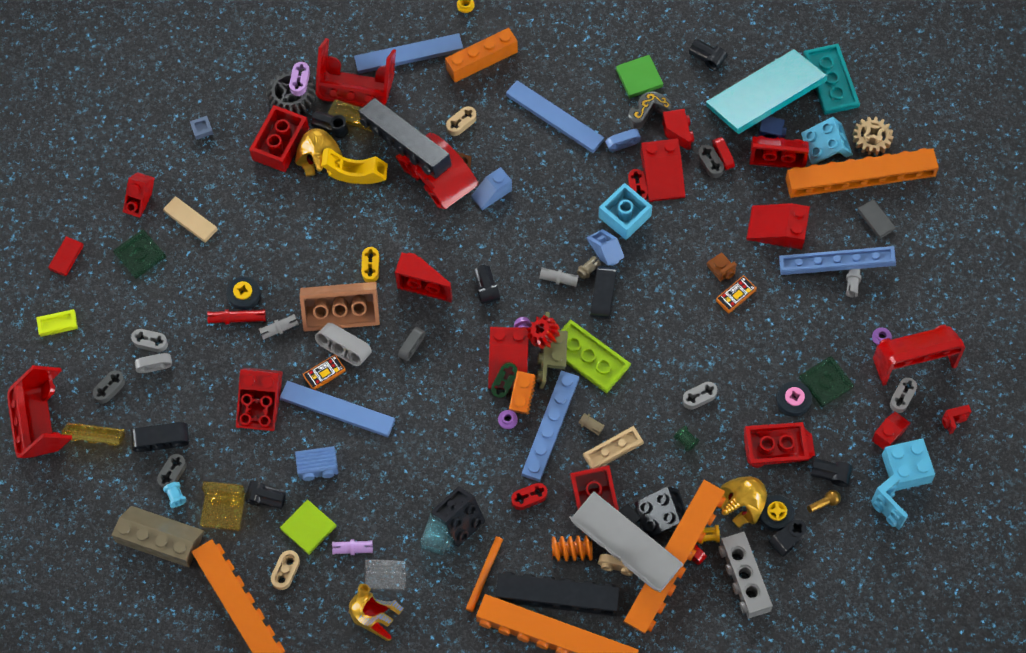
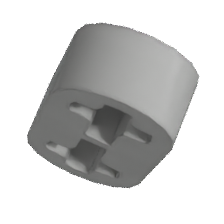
[131,329,168,352]
[135,353,172,373]
[890,378,917,413]
[682,382,718,410]

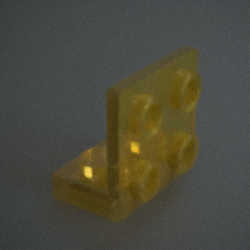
[200,481,246,530]

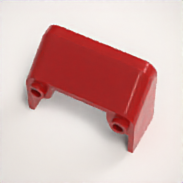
[315,38,396,107]
[873,325,965,386]
[7,365,72,458]

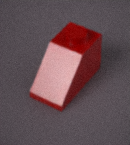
[872,411,911,450]

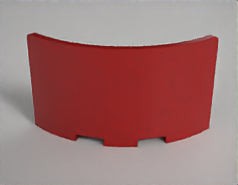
[396,132,479,209]

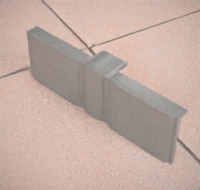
[569,491,683,592]

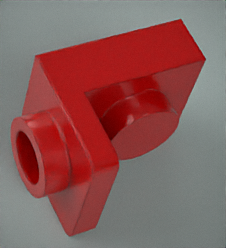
[942,404,971,434]

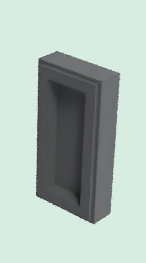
[857,199,895,239]

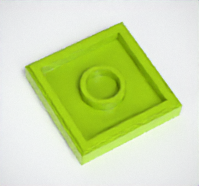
[280,499,337,555]

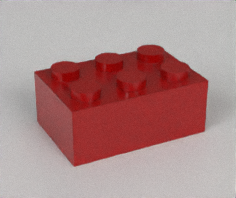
[249,105,309,172]

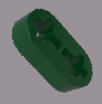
[491,362,518,398]

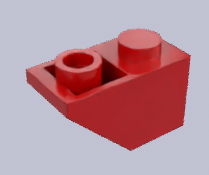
[662,109,694,150]
[123,172,155,218]

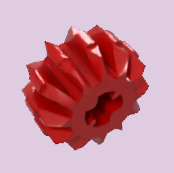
[527,315,560,349]

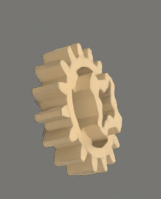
[852,117,893,155]

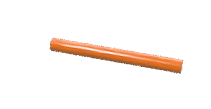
[466,536,503,612]

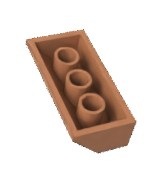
[299,282,380,332]

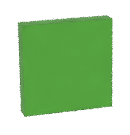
[616,55,663,99]

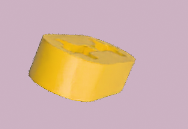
[361,247,380,282]

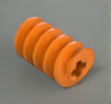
[552,535,593,562]

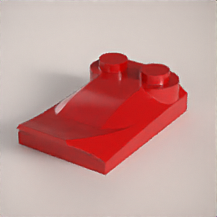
[744,422,815,468]

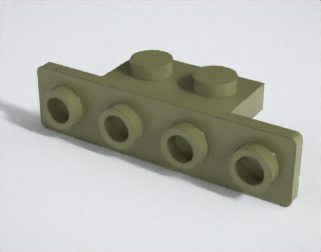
[536,312,568,389]

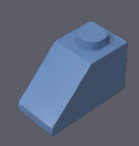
[471,167,512,210]
[586,229,624,266]

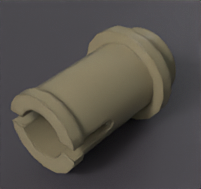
[577,256,601,279]
[579,413,605,436]

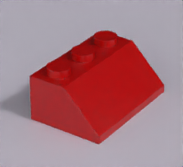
[749,136,809,169]

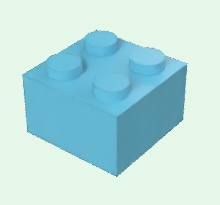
[599,183,652,240]
[882,438,935,491]

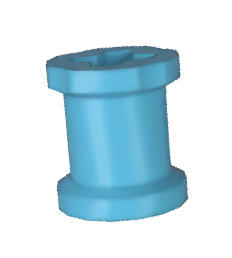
[163,482,187,508]

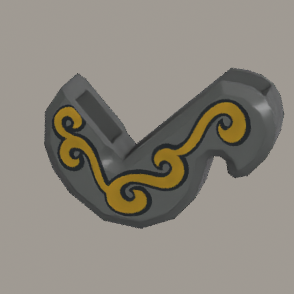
[628,92,671,129]

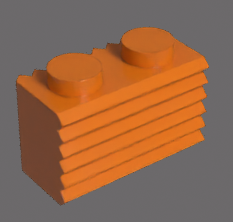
[509,371,537,415]

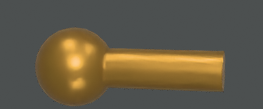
[807,490,841,513]

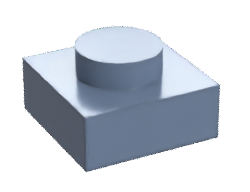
[190,116,213,140]

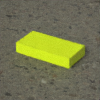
[36,309,78,337]

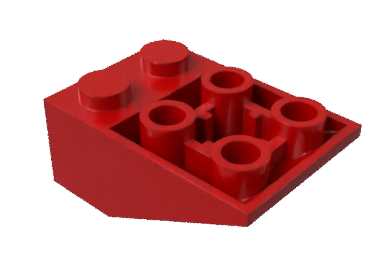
[236,368,283,431]

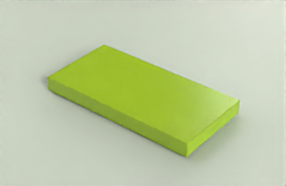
[561,319,631,394]

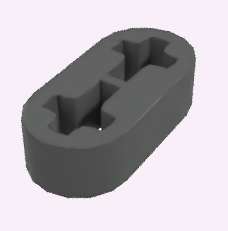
[698,145,724,178]
[398,327,425,362]
[93,370,125,404]
[157,454,186,489]

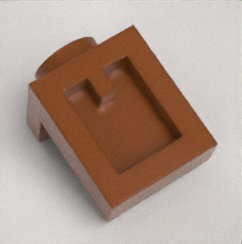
[707,252,737,282]

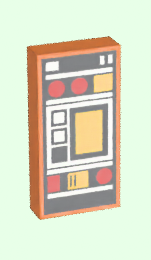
[716,275,757,314]
[302,354,346,390]

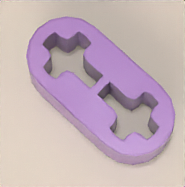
[289,62,310,96]

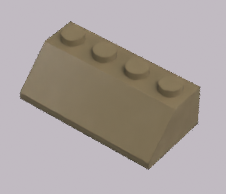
[112,506,205,568]

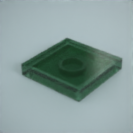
[113,229,166,279]
[799,356,854,407]

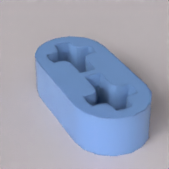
[606,129,641,152]

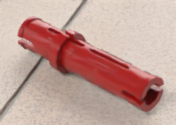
[207,309,266,324]

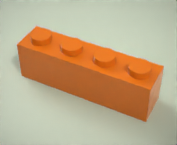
[445,28,518,83]

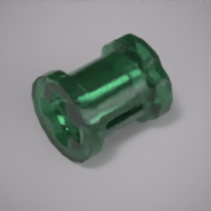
[673,426,700,452]

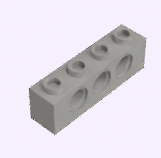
[718,532,773,619]

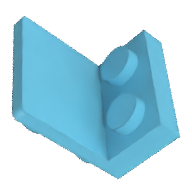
[801,117,853,164]
[871,474,908,530]

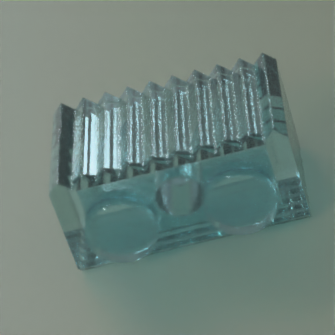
[420,507,452,555]

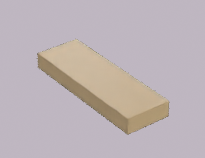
[163,196,218,243]
[583,426,644,468]

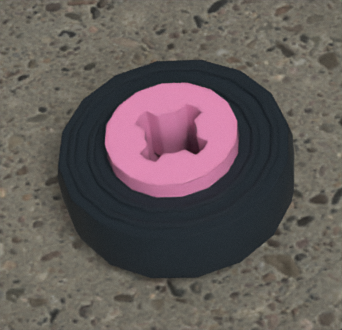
[776,382,812,416]

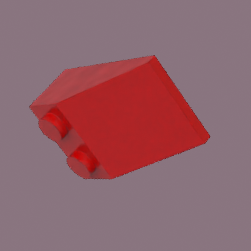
[640,139,685,202]
[746,203,810,250]
[395,252,453,303]
[488,327,529,390]
[569,465,619,532]

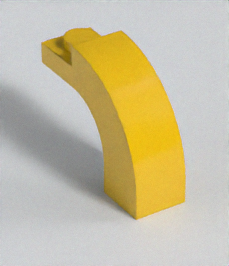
[321,148,388,184]

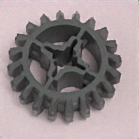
[266,70,316,114]

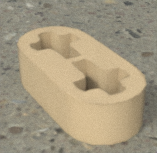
[446,106,476,136]

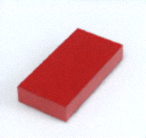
[48,236,84,277]

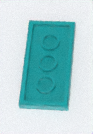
[803,44,860,115]

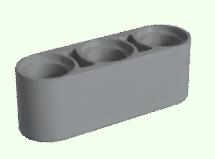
[315,323,372,366]

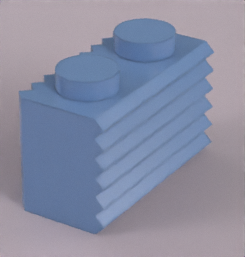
[295,446,338,481]

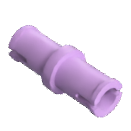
[332,539,373,555]

